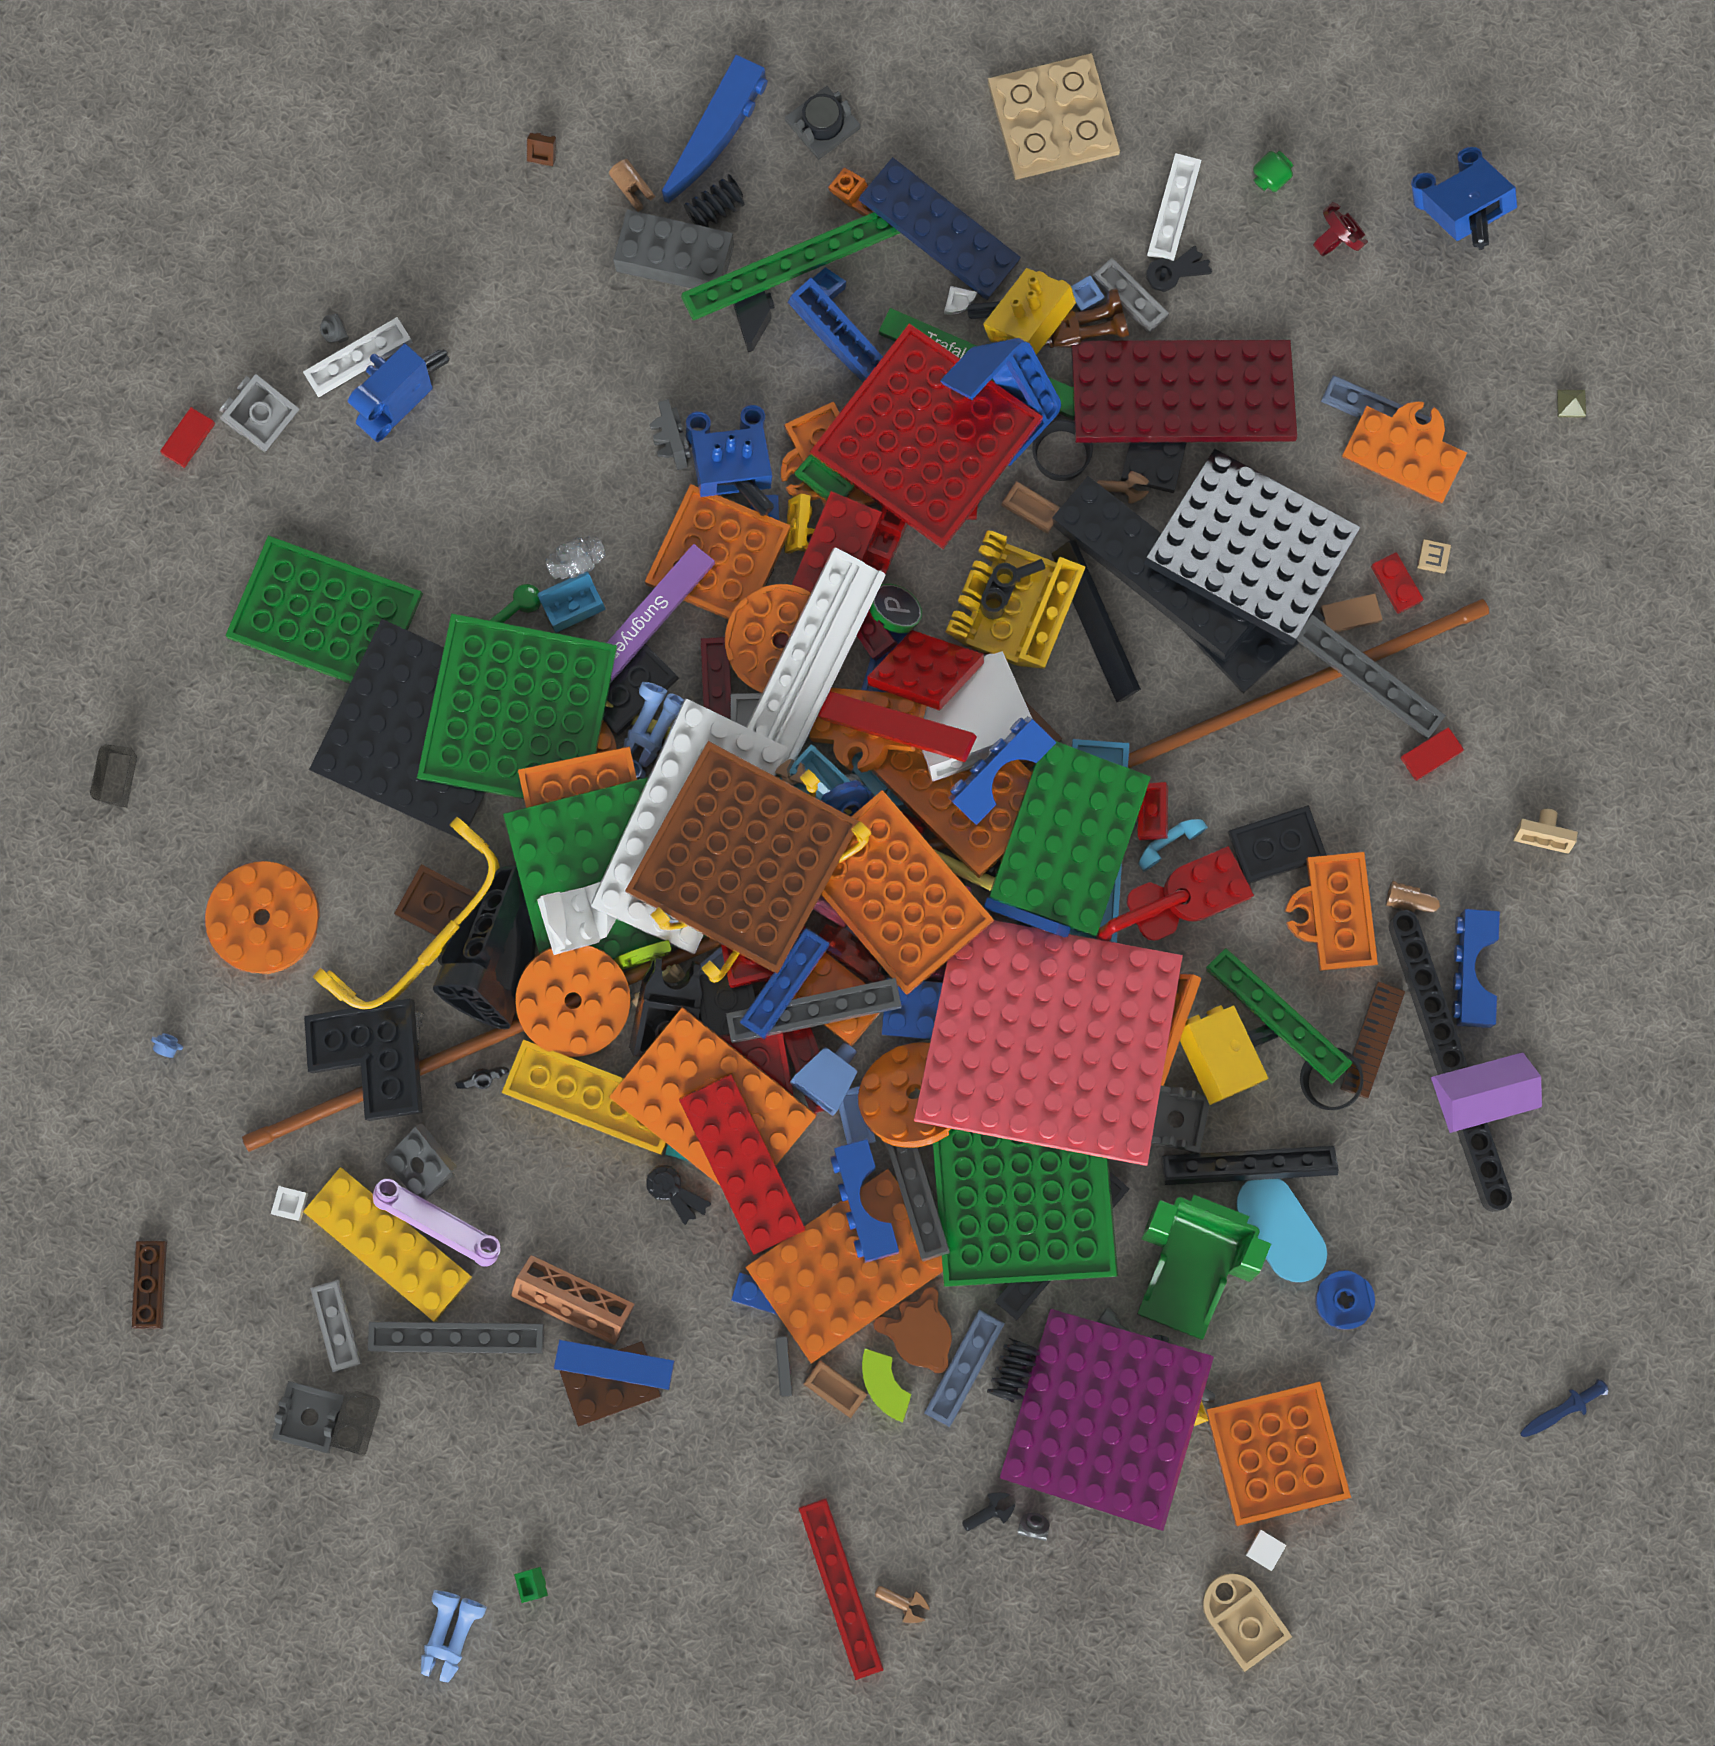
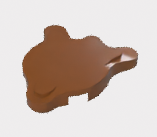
[874,1288,952,1374]

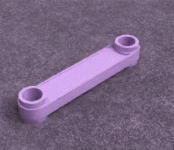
[373,1179,500,1266]

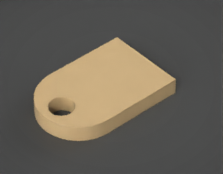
[1203,1573,1292,1672]

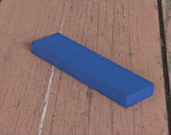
[740,927,830,1039]
[554,1340,675,1390]

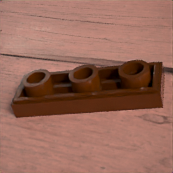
[132,1241,167,1329]

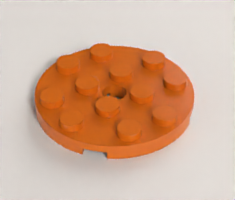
[725,584,811,693]
[205,861,320,974]
[516,946,630,1057]
[858,1042,952,1148]

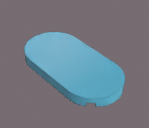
[1236,1179,1327,1282]

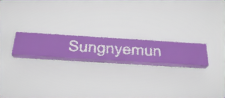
[607,544,715,682]

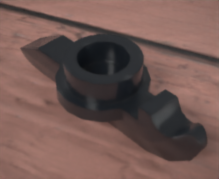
[455,1067,509,1089]

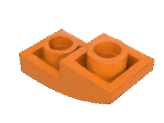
[828,167,873,216]

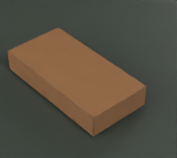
[1001,481,1060,534]
[1320,594,1383,632]
[804,1360,868,1418]

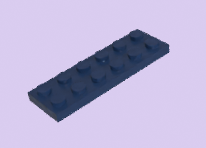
[859,157,1021,300]

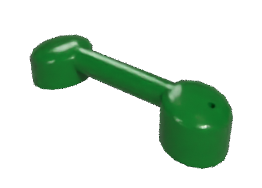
[489,584,541,623]

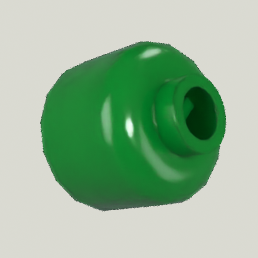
[1253,151,1294,192]

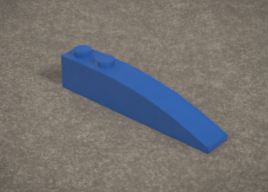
[662,55,768,203]
[787,278,883,382]

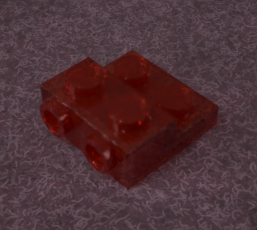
[818,924,886,983]

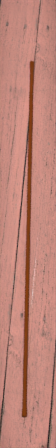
[242,599,1489,1152]

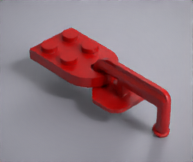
[1095,846,1254,941]

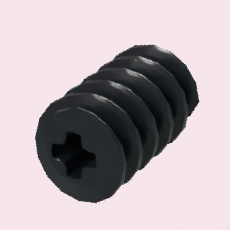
[684,174,745,228]
[987,1338,1041,1404]

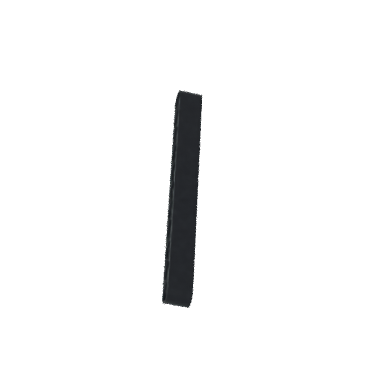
[1388,910,1512,1212]

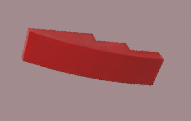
[863,507,908,585]

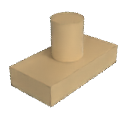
[1513,809,1578,854]

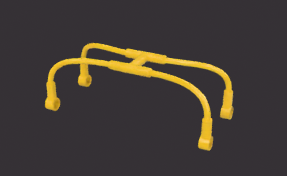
[650,769,871,982]
[313,817,500,1009]

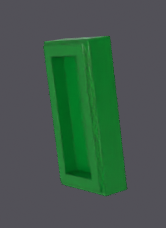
[794,454,855,501]

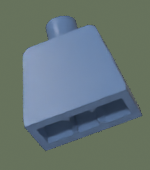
[789,1042,857,1116]

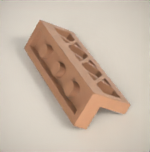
[511,1255,635,1345]

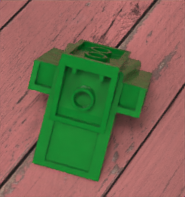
[1137,1195,1271,1340]

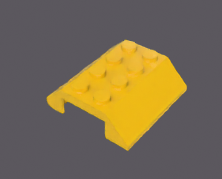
[945,530,1085,669]

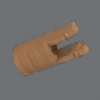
[609,159,656,212]
[1385,881,1441,913]

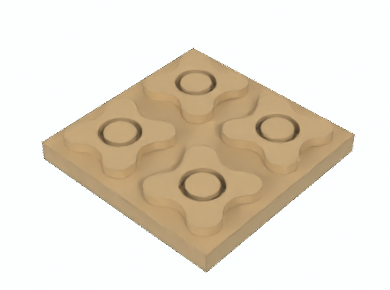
[988,53,1120,180]

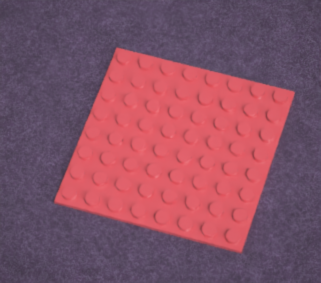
[914,920,1183,1166]

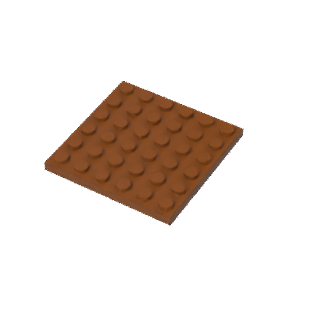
[625,741,859,974]

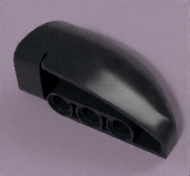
[433,865,535,1030]

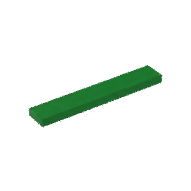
[1206,948,1352,1084]

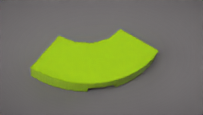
[614,940,671,970]
[862,1349,912,1423]

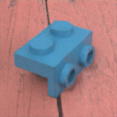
[538,571,606,633]

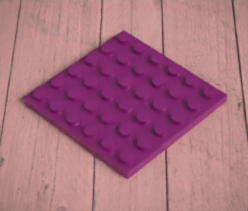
[1000,1309,1214,1531]

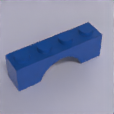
[948,716,1056,825]
[1452,909,1500,1028]
[830,1139,899,1263]

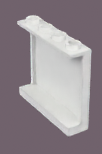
[921,651,1032,781]

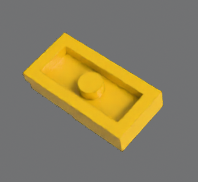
[785,494,815,554]

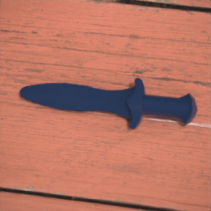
[1520,1379,1609,1437]

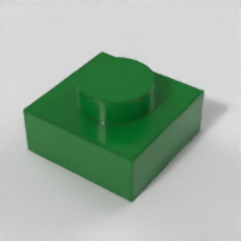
[514,1567,548,1603]

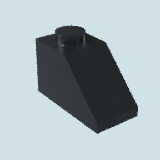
[733,291,775,352]

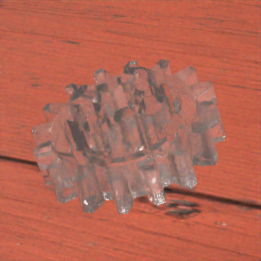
[546,536,606,579]

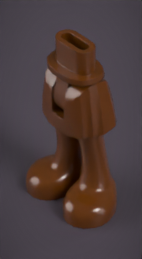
[1044,288,1129,348]

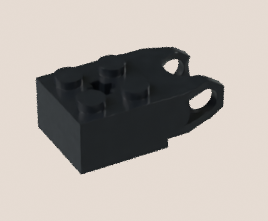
[629,955,702,1057]

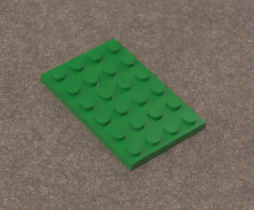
[225,535,423,683]
[988,741,1151,937]

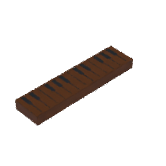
[1340,981,1405,1099]

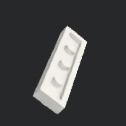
[1147,153,1201,261]
[303,317,413,398]

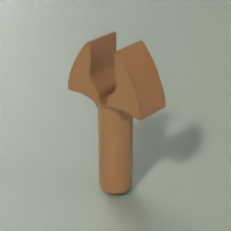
[1097,471,1149,503]
[775,759,806,786]
[875,1586,930,1623]

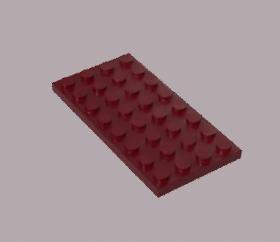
[1071,340,1297,443]

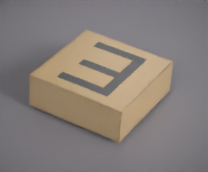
[1417,539,1451,574]

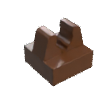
[527,133,556,166]

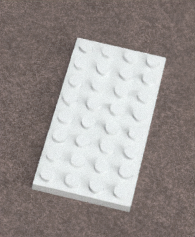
[590,699,788,954]

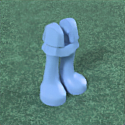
[623,682,684,767]
[421,1590,487,1682]

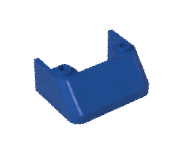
[940,338,1061,466]

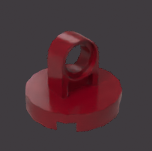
[1313,202,1368,256]

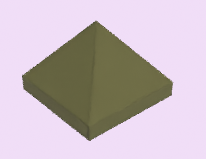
[1557,390,1586,418]

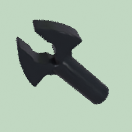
[962,1492,1015,1531]

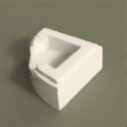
[944,286,977,315]

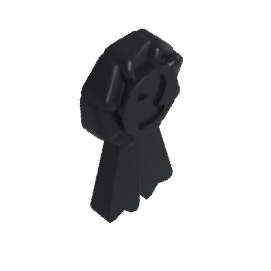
[1146,246,1212,292]
[646,1165,711,1225]

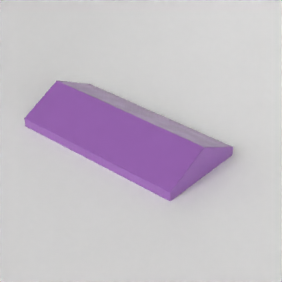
[1431,1053,1542,1133]

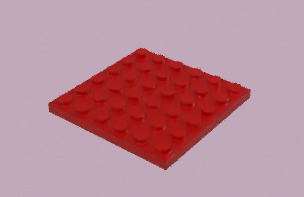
[810,323,1043,549]

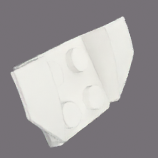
[537,882,616,955]

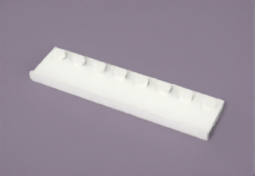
[746,548,886,765]

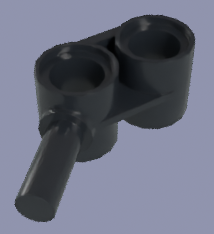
[981,559,1045,619]

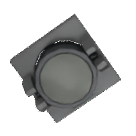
[785,86,861,160]

